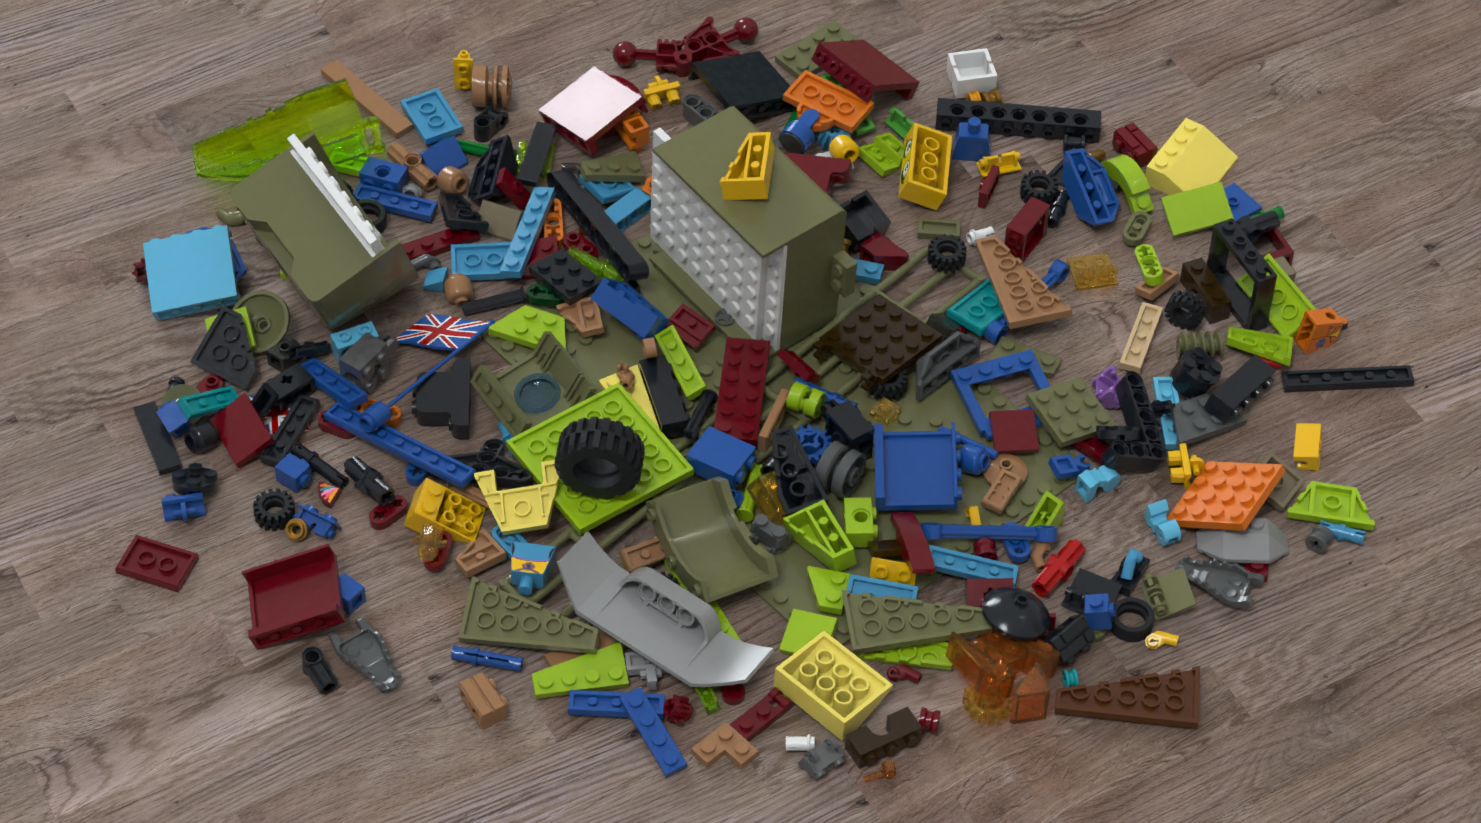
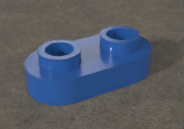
[1001,522,1031,563]

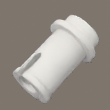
[966,226,995,246]
[786,734,815,751]

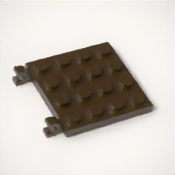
[813,294,943,392]

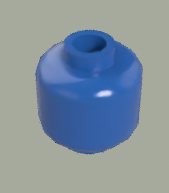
[957,444,990,475]

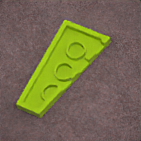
[531,642,629,699]

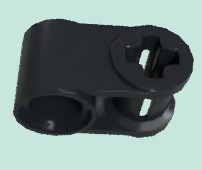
[474,105,509,142]

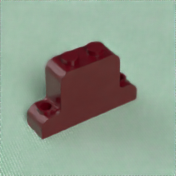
[783,152,853,196]

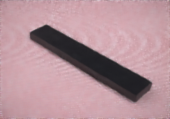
[1280,365,1415,393]

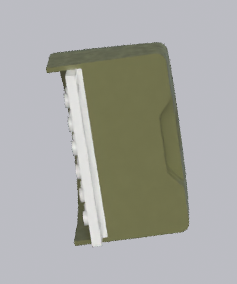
[230,131,419,329]

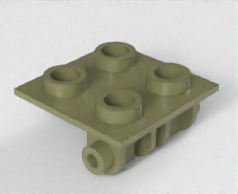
[1141,568,1197,622]

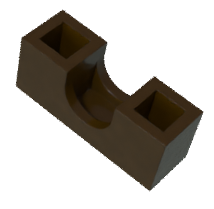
[1180,257,1232,324]
[845,707,922,769]

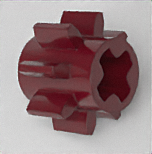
[132,258,148,285]
[663,694,693,725]

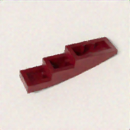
[890,512,935,574]

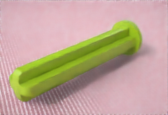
[736,464,763,522]

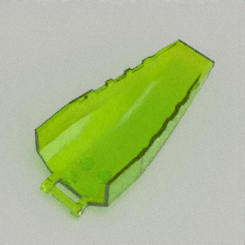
[191,78,386,181]

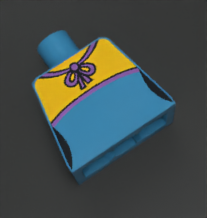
[511,541,556,595]

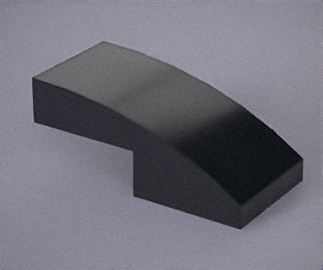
[1111,556,1151,597]

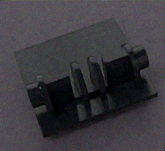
[1061,568,1122,615]

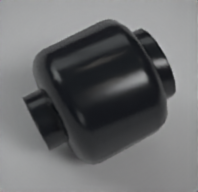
[184,421,219,453]

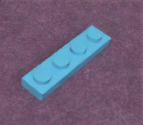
[1152,377,1187,450]

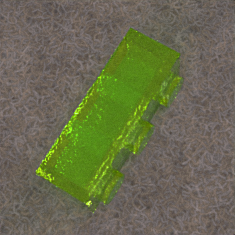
[693,687,721,715]

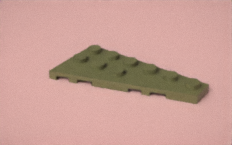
[458,576,600,654]
[842,590,992,654]

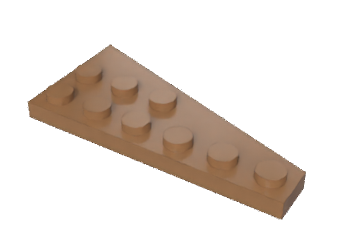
[975,236,1072,329]

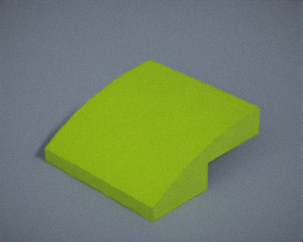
[858,132,904,177]

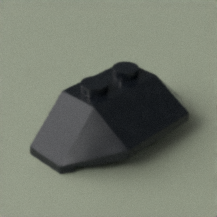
[468,134,518,202]

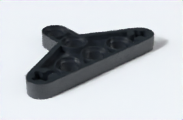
[427,439,533,489]

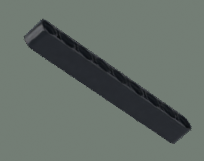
[547,169,649,282]

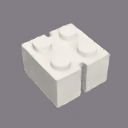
[946,48,997,99]

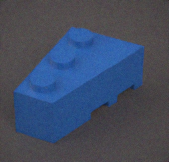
[590,277,670,341]

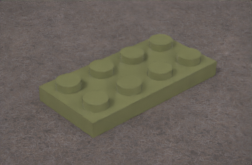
[775,20,859,79]

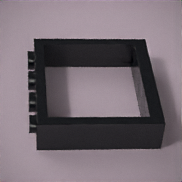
[1207,218,1277,331]

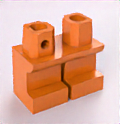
[614,109,649,153]

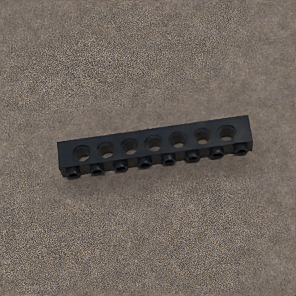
[935,98,1101,143]

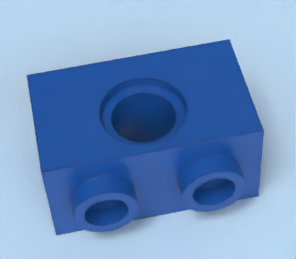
[359,156,409,193]

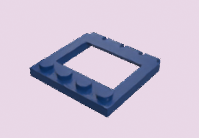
[950,349,1050,440]

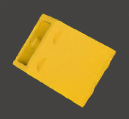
[404,478,486,543]

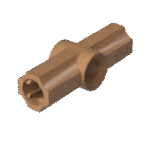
[387,142,438,191]

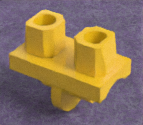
[643,75,680,111]
[1167,443,1205,489]

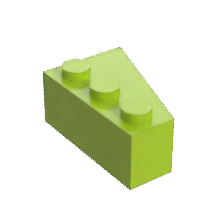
[783,499,857,572]

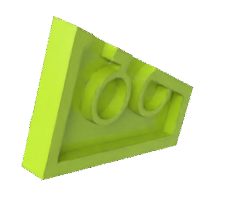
[1226,327,1293,366]

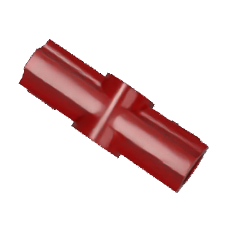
[1032,539,1086,598]

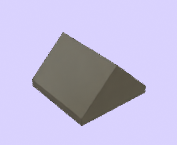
[478,199,525,242]

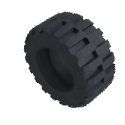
[554,417,645,498]

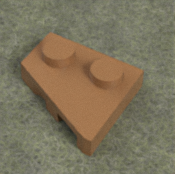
[556,297,605,338]
[455,528,507,578]

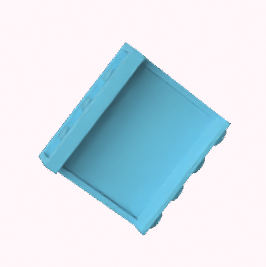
[143,225,241,321]

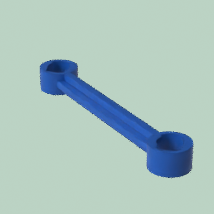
[984,259,1070,345]
[920,522,1057,542]

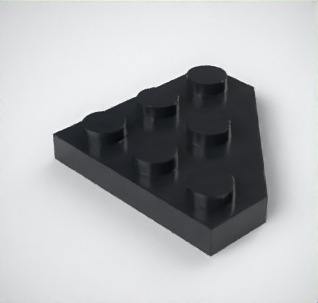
[190,306,258,391]

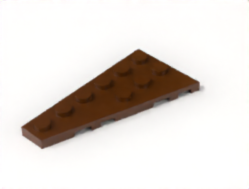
[1055,666,1200,729]

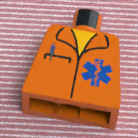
[1294,308,1348,355]

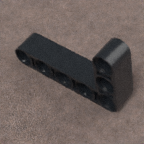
[1101,371,1167,472]

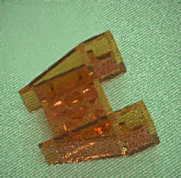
[945,628,1061,704]

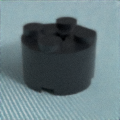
[1170,347,1223,399]

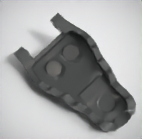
[1175,555,1265,609]
[328,617,401,691]

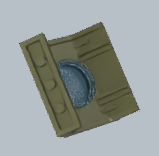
[470,331,597,437]

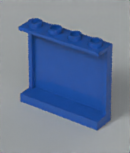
[874,422,962,511]

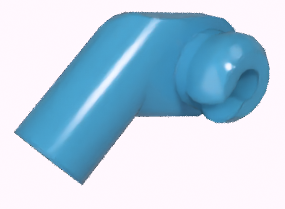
[1121,549,1143,580]

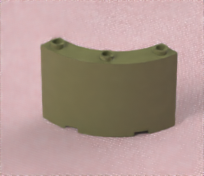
[646,476,779,603]

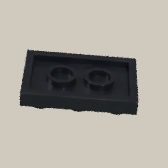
[529,249,602,305]

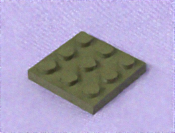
[1025,377,1116,448]

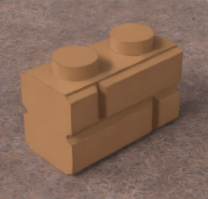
[458,672,509,730]

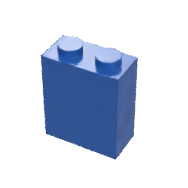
[686,426,757,489]

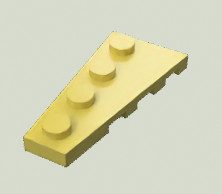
[599,365,659,428]

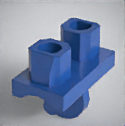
[161,492,206,522]

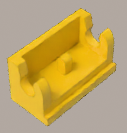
[1293,423,1322,472]

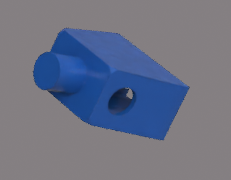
[951,117,991,161]

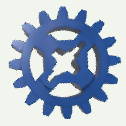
[794,424,832,467]

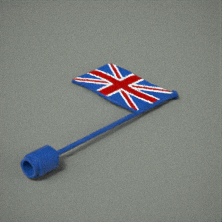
[358,314,496,433]

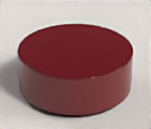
[721,684,745,705]

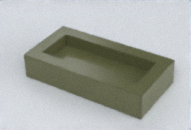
[917,218,961,240]

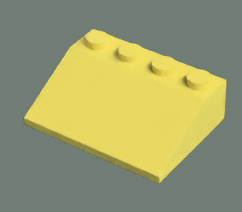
[1145,118,1238,195]
[773,631,893,741]

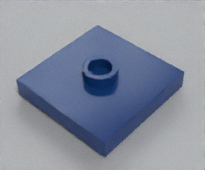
[1224,182,1262,222]

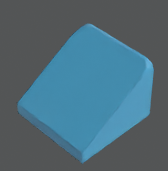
[423,267,449,292]

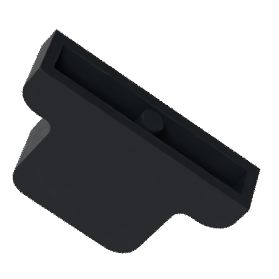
[412,358,471,440]

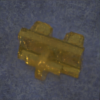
[413,524,447,562]

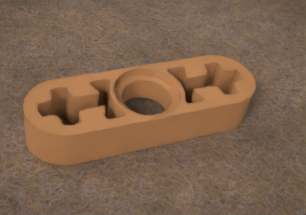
[641,337,657,359]

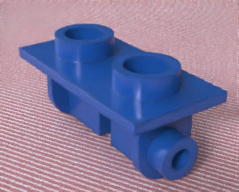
[293,504,342,539]

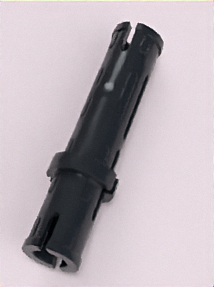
[291,442,349,490]

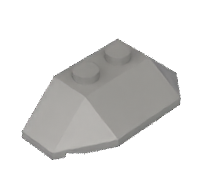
[1196,518,1289,564]

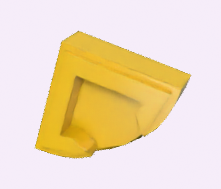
[964,505,981,525]

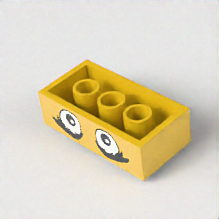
[898,122,952,211]

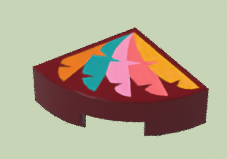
[318,481,341,509]

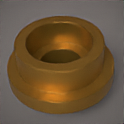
[285,518,308,541]

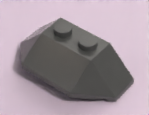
[915,331,981,401]

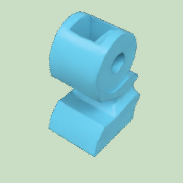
[1075,465,1121,503]
[1144,499,1182,546]

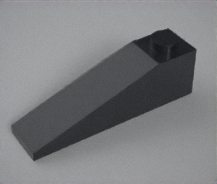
[771,425,829,516]

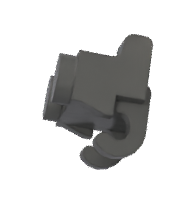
[750,514,793,555]
[798,737,846,781]

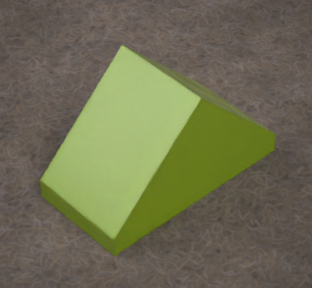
[1025,490,1065,527]

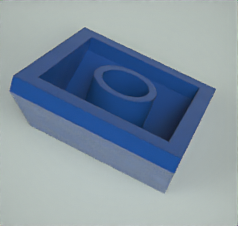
[418,135,468,176]

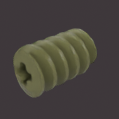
[1176,331,1223,359]

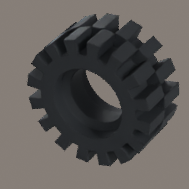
[1020,170,1059,205]
[927,234,967,274]
[1164,290,1207,330]
[869,370,908,402]
[253,488,296,532]

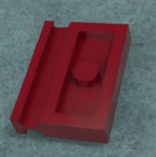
[664,303,716,351]

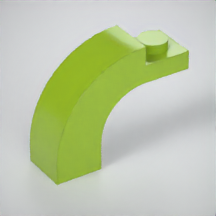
[1099,155,1154,214]

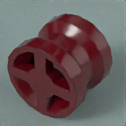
[973,538,998,561]
[919,707,941,734]

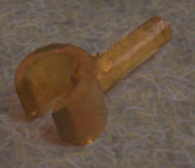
[863,760,896,782]

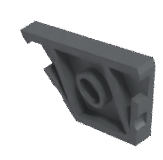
[1170,394,1247,448]

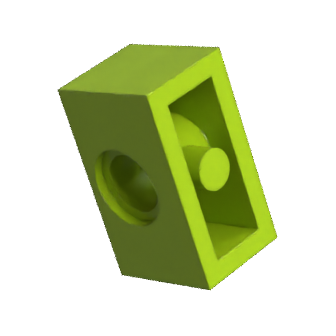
[843,498,878,548]

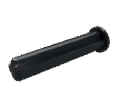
[462,286,527,315]
[683,389,718,439]

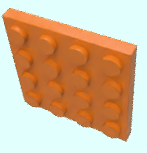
[1167,461,1286,531]

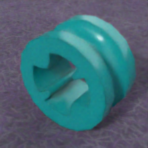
[1062,668,1079,687]

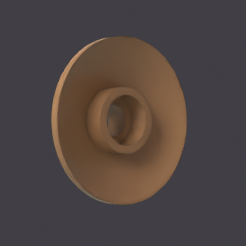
[983,454,1028,486]

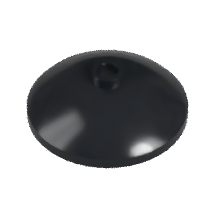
[982,587,1050,641]

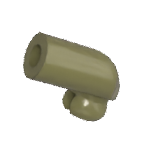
[216,208,245,226]

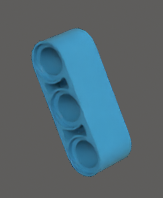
[604,188,651,232]

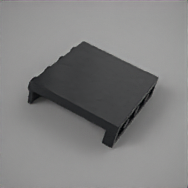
[688,51,794,119]

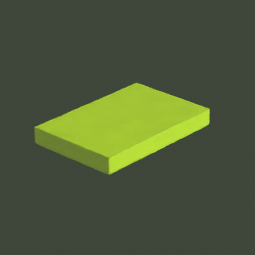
[1161,182,1234,238]

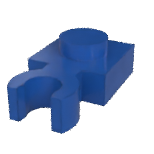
[1048,454,1091,480]

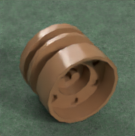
[472,65,512,108]

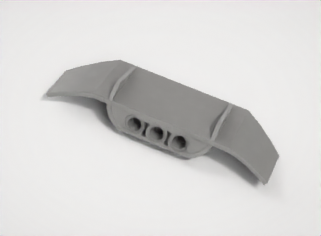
[557,532,774,687]

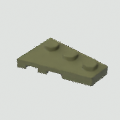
[579,151,645,182]
[987,336,1062,379]

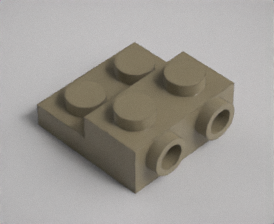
[1254,451,1305,512]

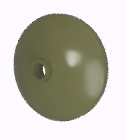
[232,290,290,354]

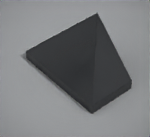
[252,382,279,420]

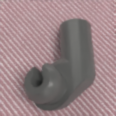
[410,254,441,270]

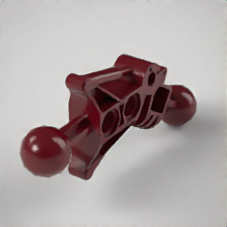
[612,17,759,77]

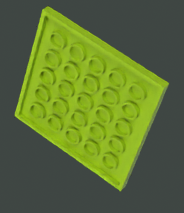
[506,383,694,535]

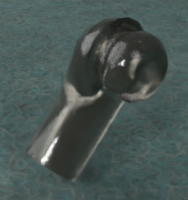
[562,163,581,179]

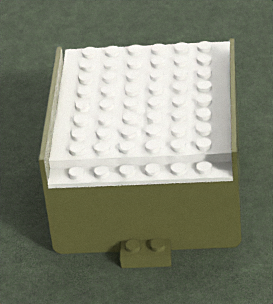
[649,106,857,358]

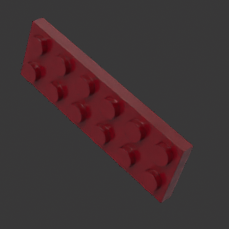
[714,337,770,446]

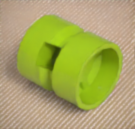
[786,381,826,419]

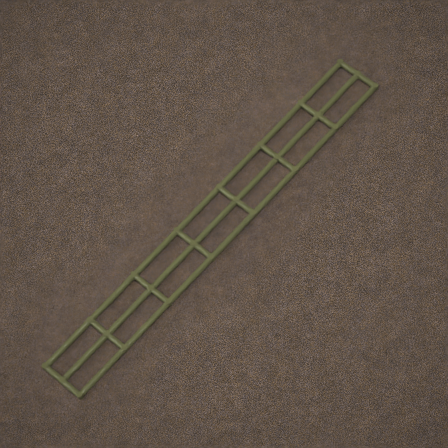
[499,242,984,617]

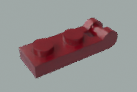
[729,687,794,742]

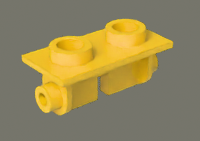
[453,50,474,90]
[976,150,1022,178]
[869,557,917,586]

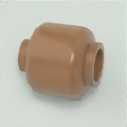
[437,166,468,194]
[444,273,474,307]

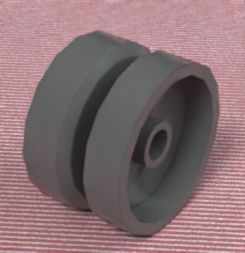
[815,441,866,499]

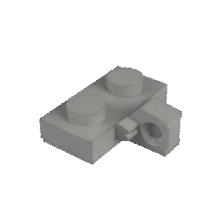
[625,652,666,691]

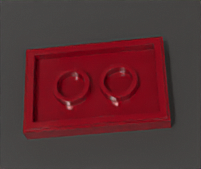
[210,393,275,468]
[115,535,199,593]

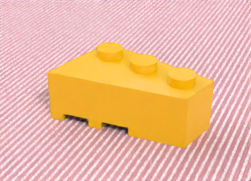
[719,132,775,200]

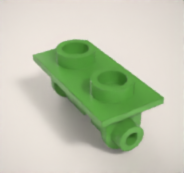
[884,107,914,139]

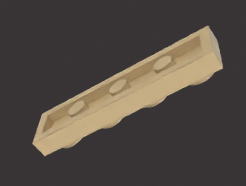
[1119,302,1163,374]

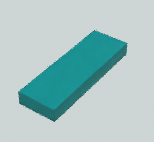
[177,386,239,420]

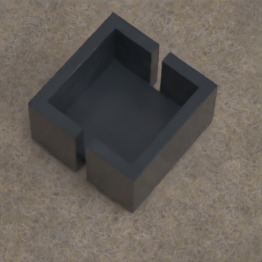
[840,190,891,253]

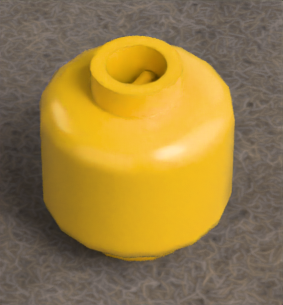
[829,135,859,163]

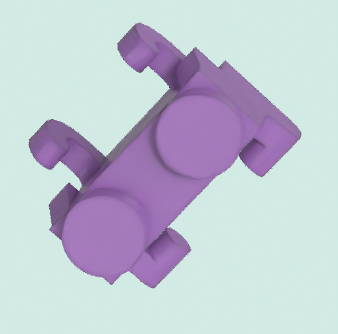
[1092,366,1121,409]

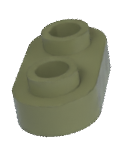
[1122,211,1151,246]

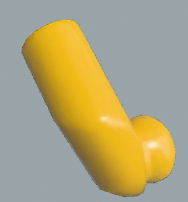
[1145,631,1179,649]

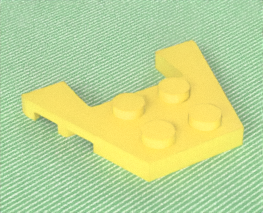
[474,460,560,535]

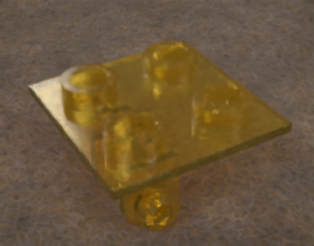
[1066,253,1118,290]

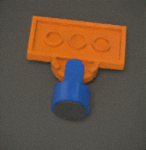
[779,70,874,154]

